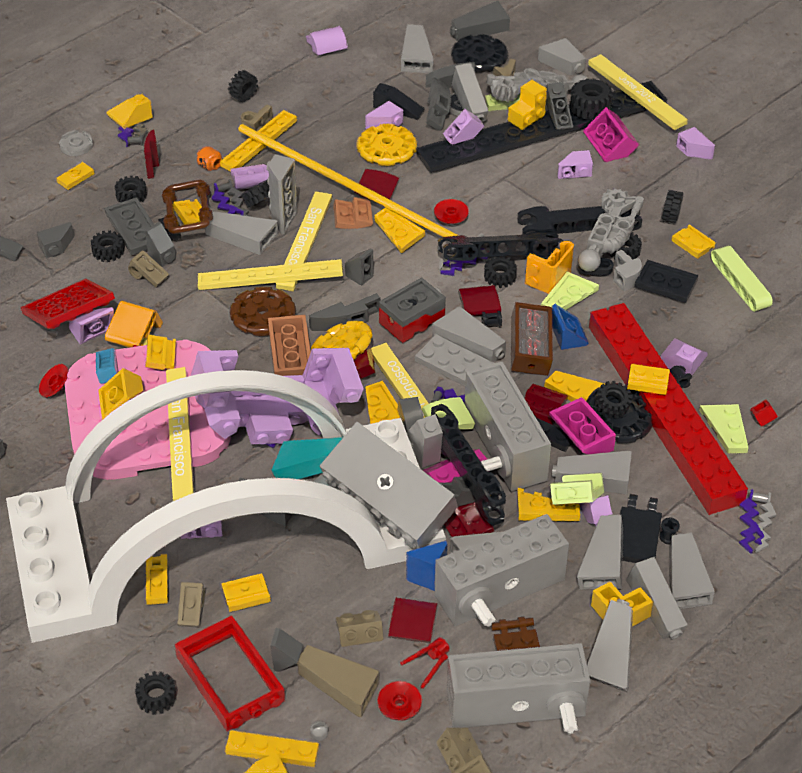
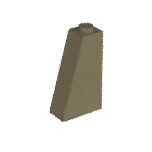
[296,645,379,717]

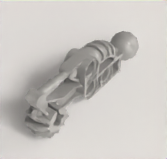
[486,68,588,102]
[578,188,644,271]

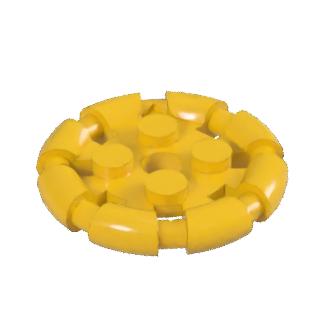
[357,124,417,166]
[310,321,372,360]

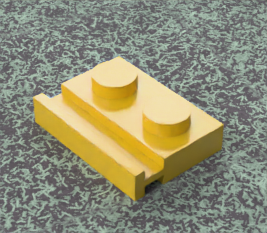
[173,199,201,225]
[671,224,716,259]
[145,335,176,370]
[627,364,670,395]
[221,573,271,612]

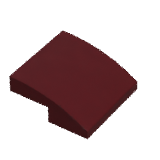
[144,130,159,179]
[354,169,399,200]
[459,285,501,315]
[524,384,568,425]
[444,502,495,537]
[388,598,438,644]

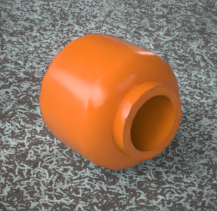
[197,146,222,171]

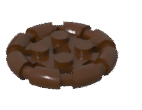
[230,286,296,336]

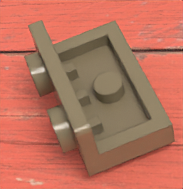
[335,610,383,647]
[437,728,483,773]

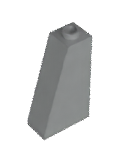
[401,24,433,73]
[452,63,488,122]
[205,211,278,255]
[432,306,506,362]
[552,451,632,494]
[577,515,623,590]
[670,533,715,609]
[626,557,687,639]
[587,599,633,692]

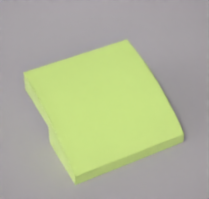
[422,397,475,429]

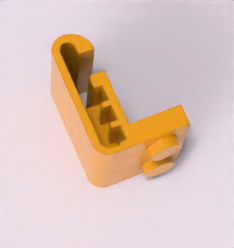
[525,241,574,294]
[105,301,163,348]

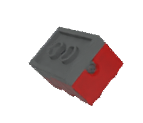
[379,277,446,343]

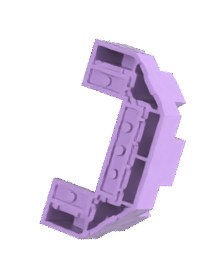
[191,348,364,444]

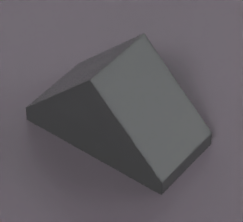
[270,628,303,672]

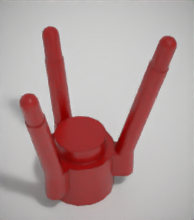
[400,637,450,689]

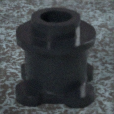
[670,365,692,388]

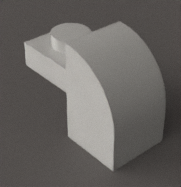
[613,250,642,291]

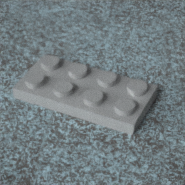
[415,334,495,386]

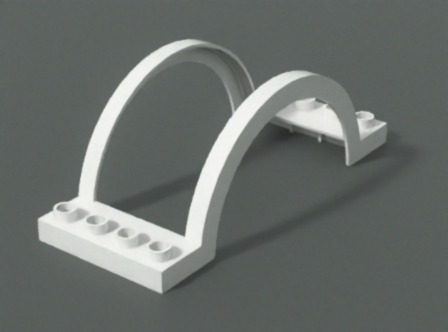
[6,370,446,643]

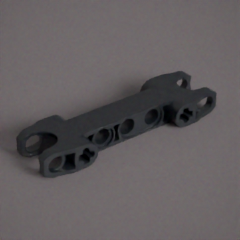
[517,206,642,238]
[438,231,564,261]
[431,404,506,526]

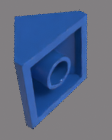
[552,304,589,350]
[406,541,447,591]

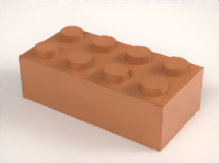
[268,315,311,376]

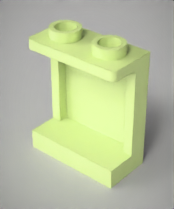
[550,473,604,504]

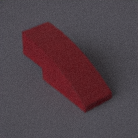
[353,344,375,379]

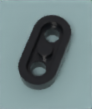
[577,258,614,276]

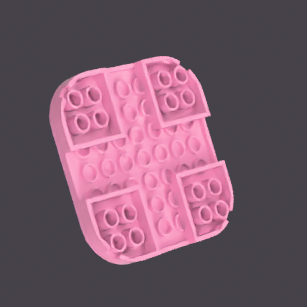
[65,340,231,480]

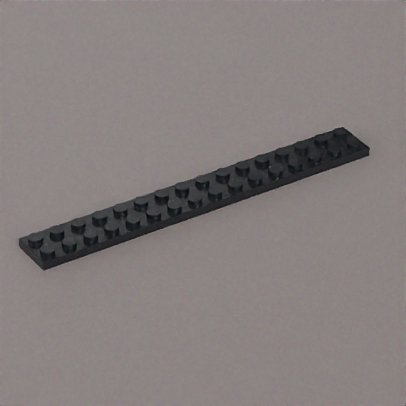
[416,81,667,173]

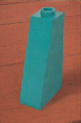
[271,437,343,479]

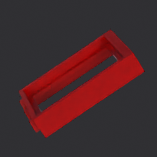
[175,615,285,731]

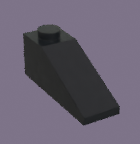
[373,83,425,120]

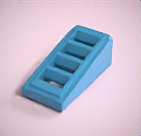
[96,348,118,384]

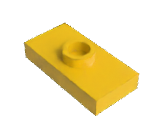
[56,162,94,190]

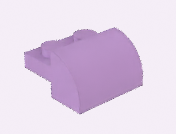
[306,26,347,55]
[231,164,269,190]

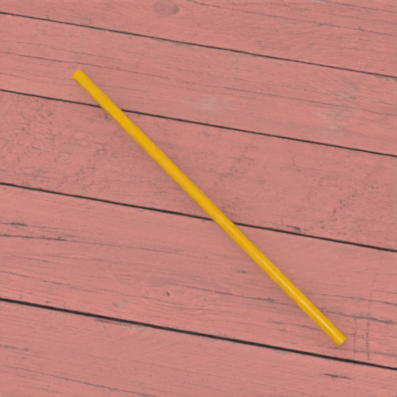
[238,124,457,237]

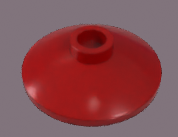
[434,199,469,224]
[39,364,69,397]
[377,681,422,720]

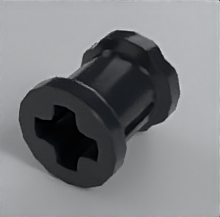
[481,310,502,327]
[659,517,680,545]

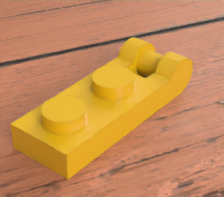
[146,554,168,605]

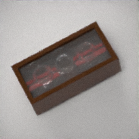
[511,302,553,376]

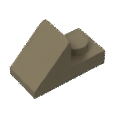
[493,59,516,76]

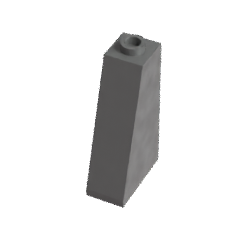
[450,1,510,42]

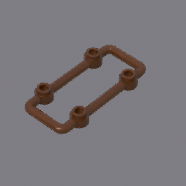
[162,180,213,234]

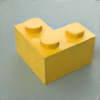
[508,80,547,129]
[591,582,653,627]

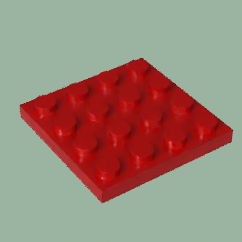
[20,279,115,329]

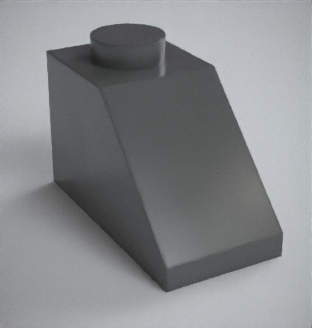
[37,222,74,258]
[145,222,176,267]
[345,248,374,286]

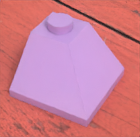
[69,307,114,344]
[660,338,708,375]

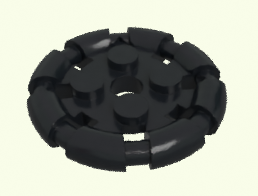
[451,34,508,73]
[586,383,653,443]

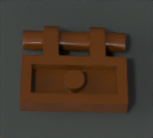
[491,616,540,651]

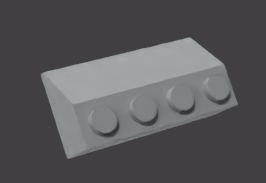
[267,154,297,234]

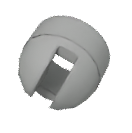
[310,720,328,741]

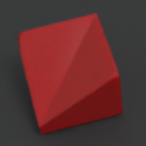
[750,399,778,426]

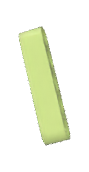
[711,245,773,312]

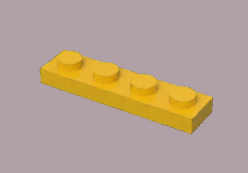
[225,730,319,767]

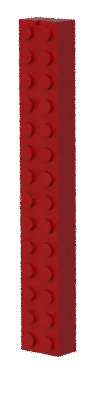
[589,303,748,515]

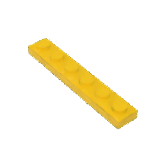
[220,110,297,171]

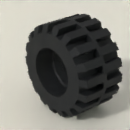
[570,78,613,120]

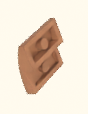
[333,197,373,229]

